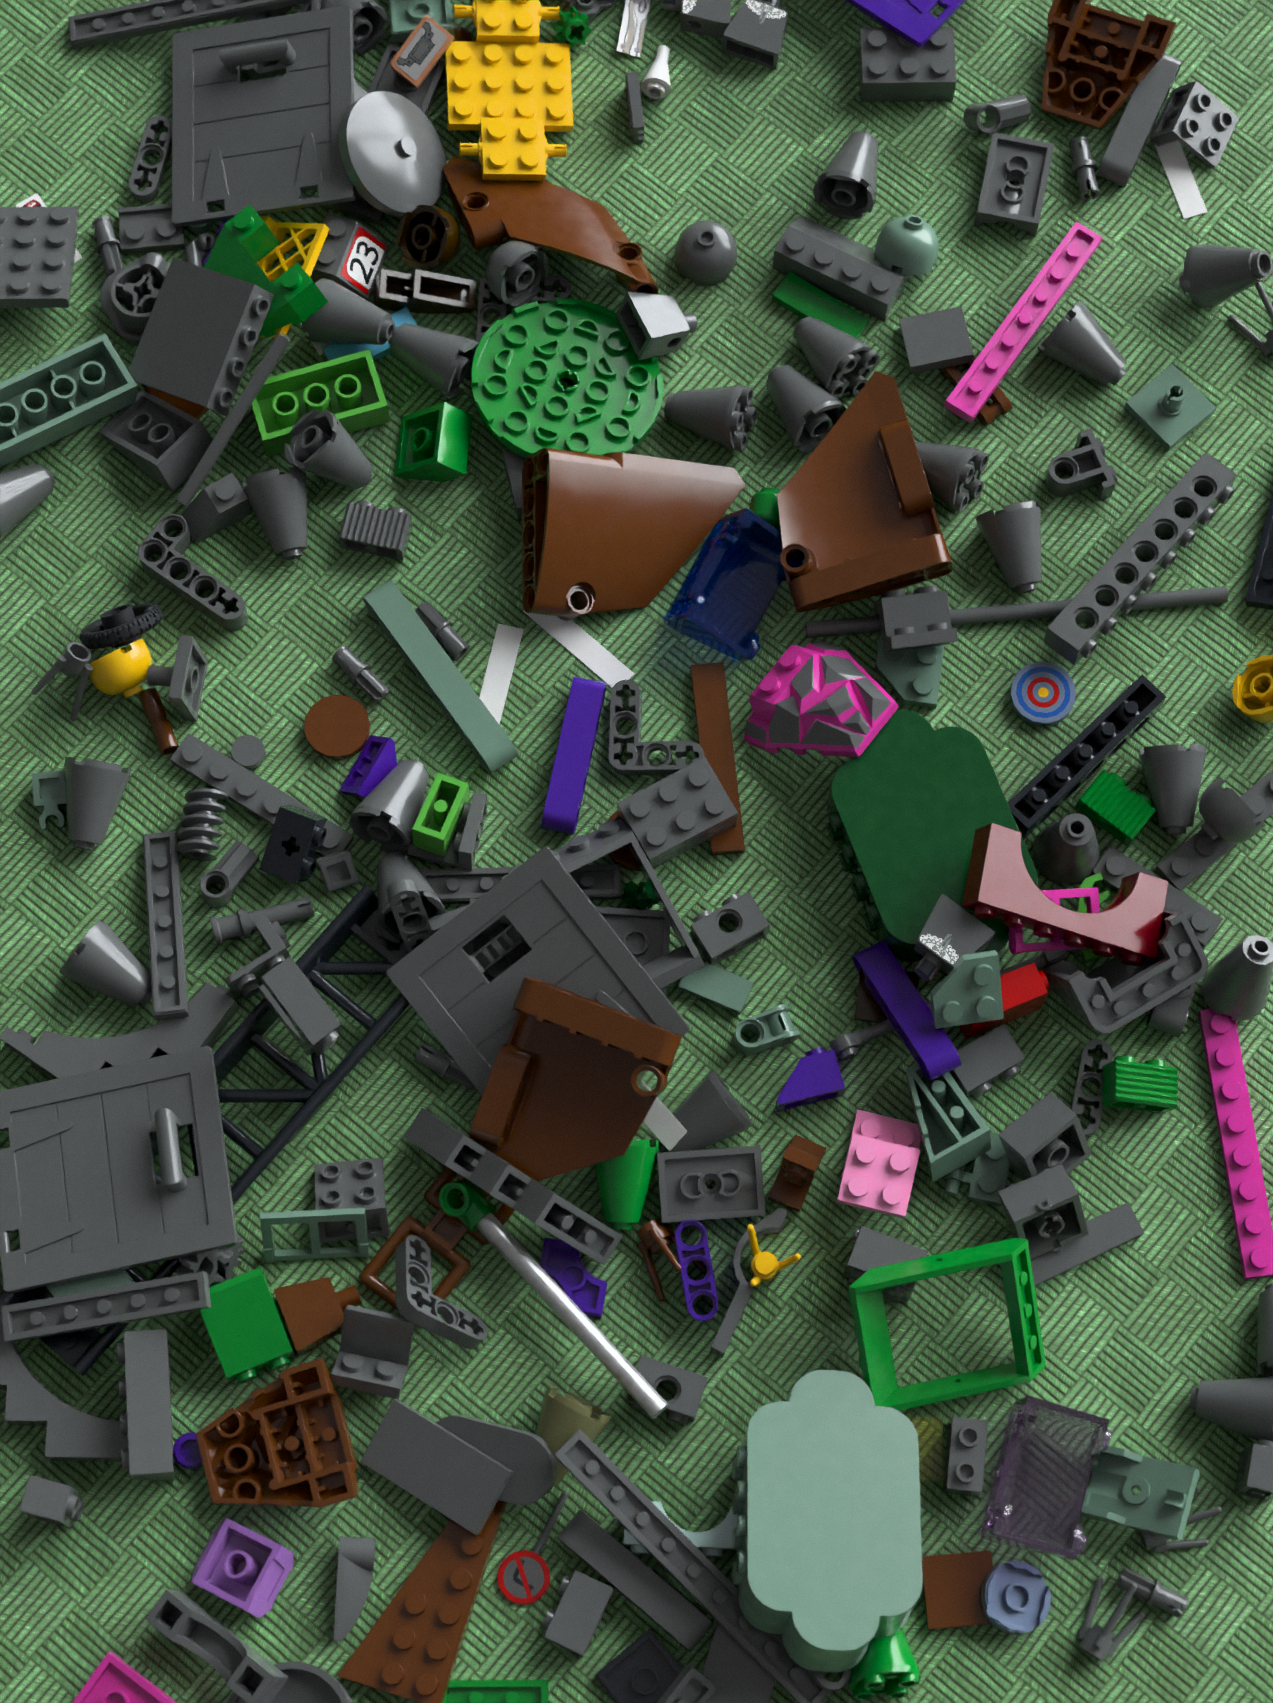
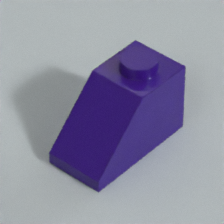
[776,1048,845,1112]

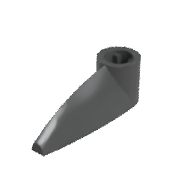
[333,1536,376,1641]

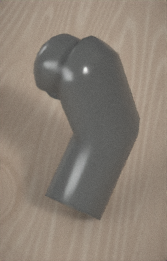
[185,233,215,267]

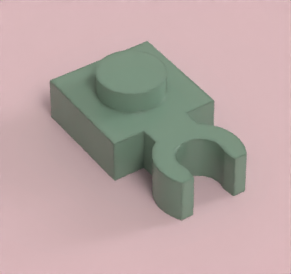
[32,770,67,830]

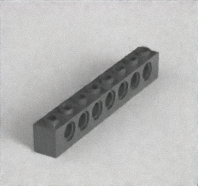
[1043,453,1236,665]

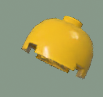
[88,638,152,698]
[1232,655,1273,723]

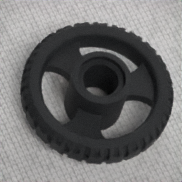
[79,603,163,649]

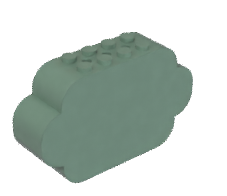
[732,1370,923,1672]

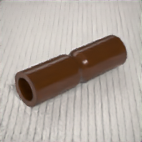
[138,688,179,755]

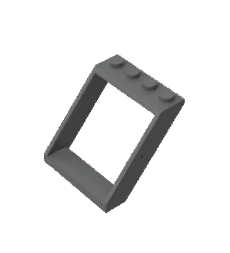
[501,818,704,989]

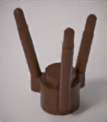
[636,1218,715,1302]

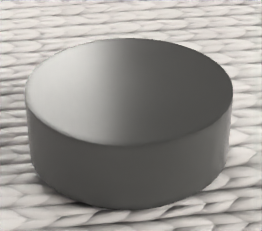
[231,735,266,770]

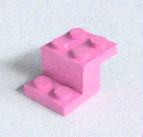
[837,1109,921,1219]

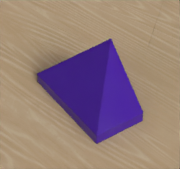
[339,735,397,797]

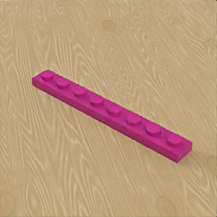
[944,221,1103,424]
[1198,1009,1273,1280]

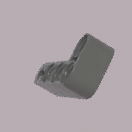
[138,514,248,631]

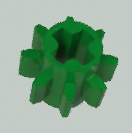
[551,7,592,49]

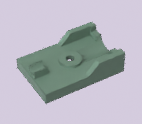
[1074,1442,1200,1541]

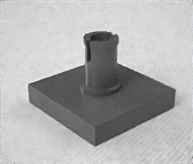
[147,635,208,722]

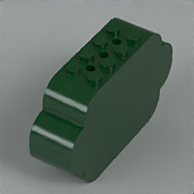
[827,710,1038,976]

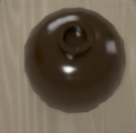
[396,205,461,270]

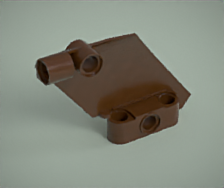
[442,156,658,294]

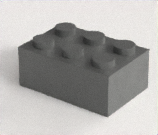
[858,27,956,102]
[617,757,738,869]

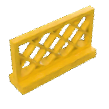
[257,215,329,338]

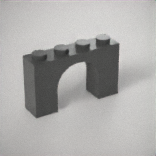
[258,956,341,1056]

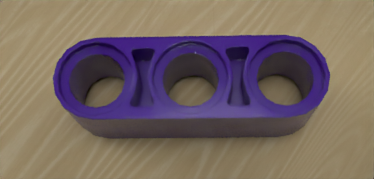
[675,1220,718,1321]

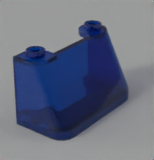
[664,508,804,662]

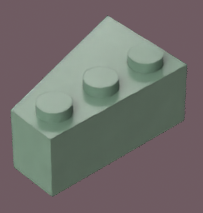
[906,1063,992,1182]

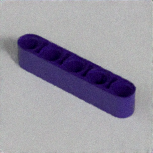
[541,677,607,835]
[852,941,961,1081]

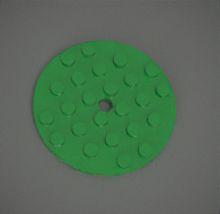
[471,298,664,458]

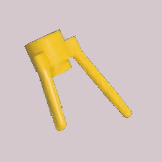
[747,1224,801,1287]

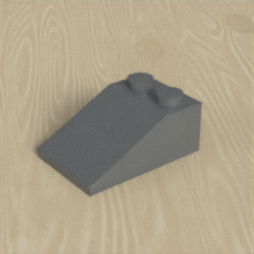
[99,390,213,491]

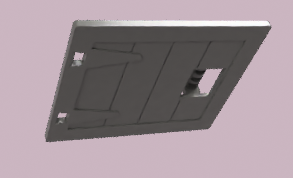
[172,5,355,227]
[387,846,690,1095]
[0,1046,238,1294]

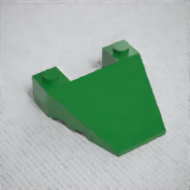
[203,204,328,338]

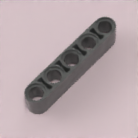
[1096,54,1183,187]
[556,1510,713,1653]

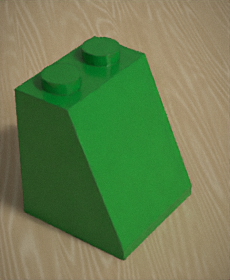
[200,1267,296,1384]

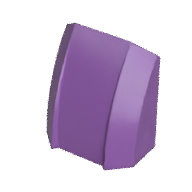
[191,1518,294,1618]

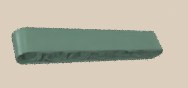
[363,580,518,774]

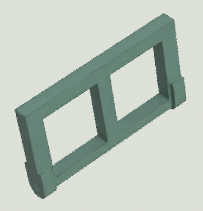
[260,1208,371,1263]

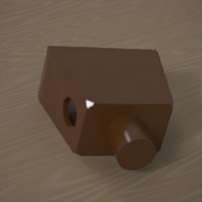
[274,1277,362,1356]

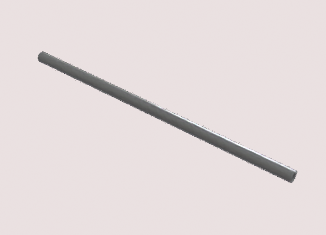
[805,586,1228,638]

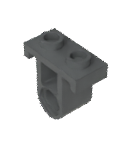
[1044,428,1117,501]

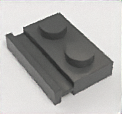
[118,204,185,255]

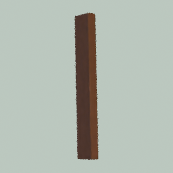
[691,662,745,856]

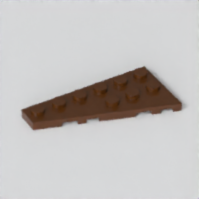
[338,1500,507,1703]

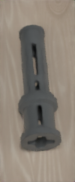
[210,896,314,946]

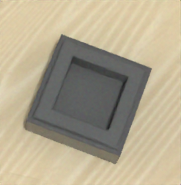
[316,849,359,893]

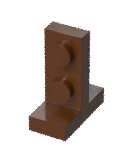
[768,1135,826,1213]

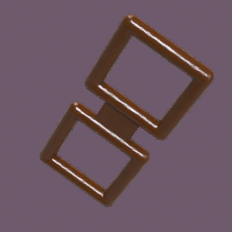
[359,1137,515,1327]

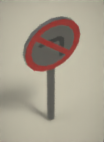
[497,1491,568,1605]

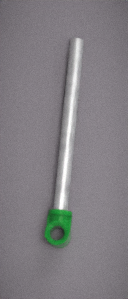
[439,1178,668,1419]

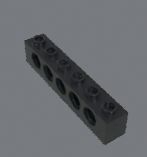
[1008,674,1166,840]

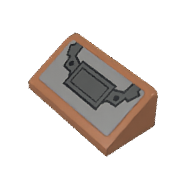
[389,15,455,88]

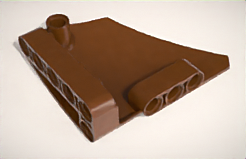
[777,371,953,612]
[522,448,745,621]
[457,977,682,1200]

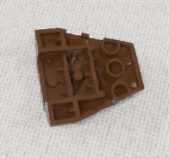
[1042,0,1176,130]
[196,1358,358,1507]

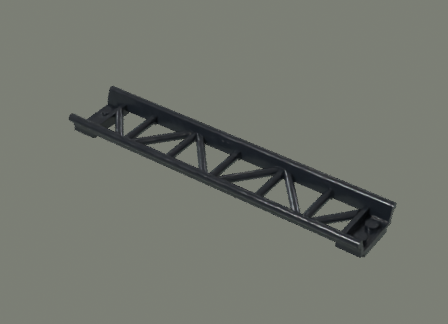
[0,885,410,1376]

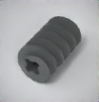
[176,788,228,861]

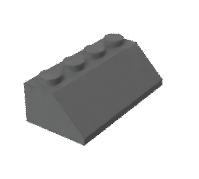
[772,215,911,322]
[117,1329,175,1481]

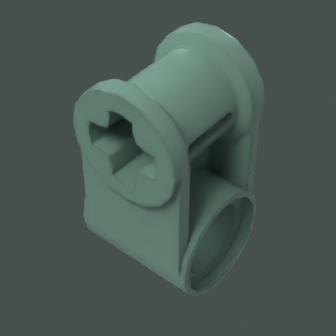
[732,1004,801,1056]

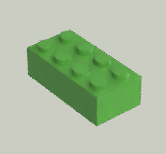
[245,349,390,457]

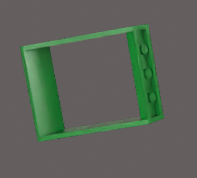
[848,1238,1046,1411]

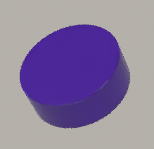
[173,1433,203,1470]

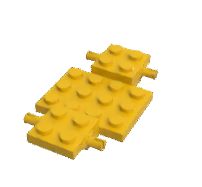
[445,0,573,181]

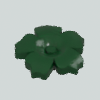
[621,881,659,910]

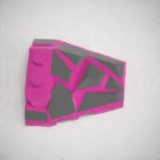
[744,641,899,757]

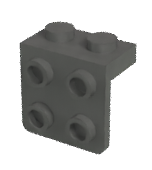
[225,915,291,1000]

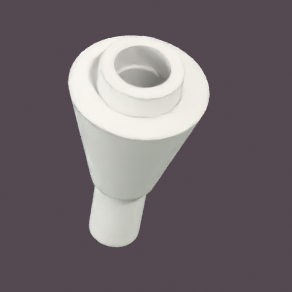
[641,45,671,99]

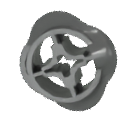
[101,252,170,347]

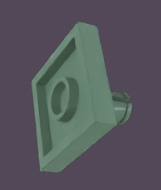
[1124,364,1216,451]

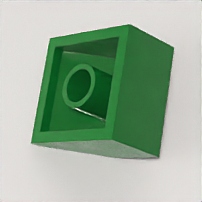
[394,402,473,482]

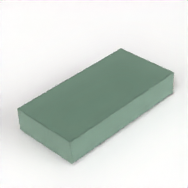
[678,961,754,1015]

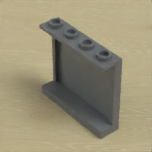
[128,258,274,416]

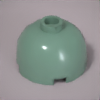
[874,215,939,275]

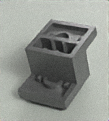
[873,585,958,652]

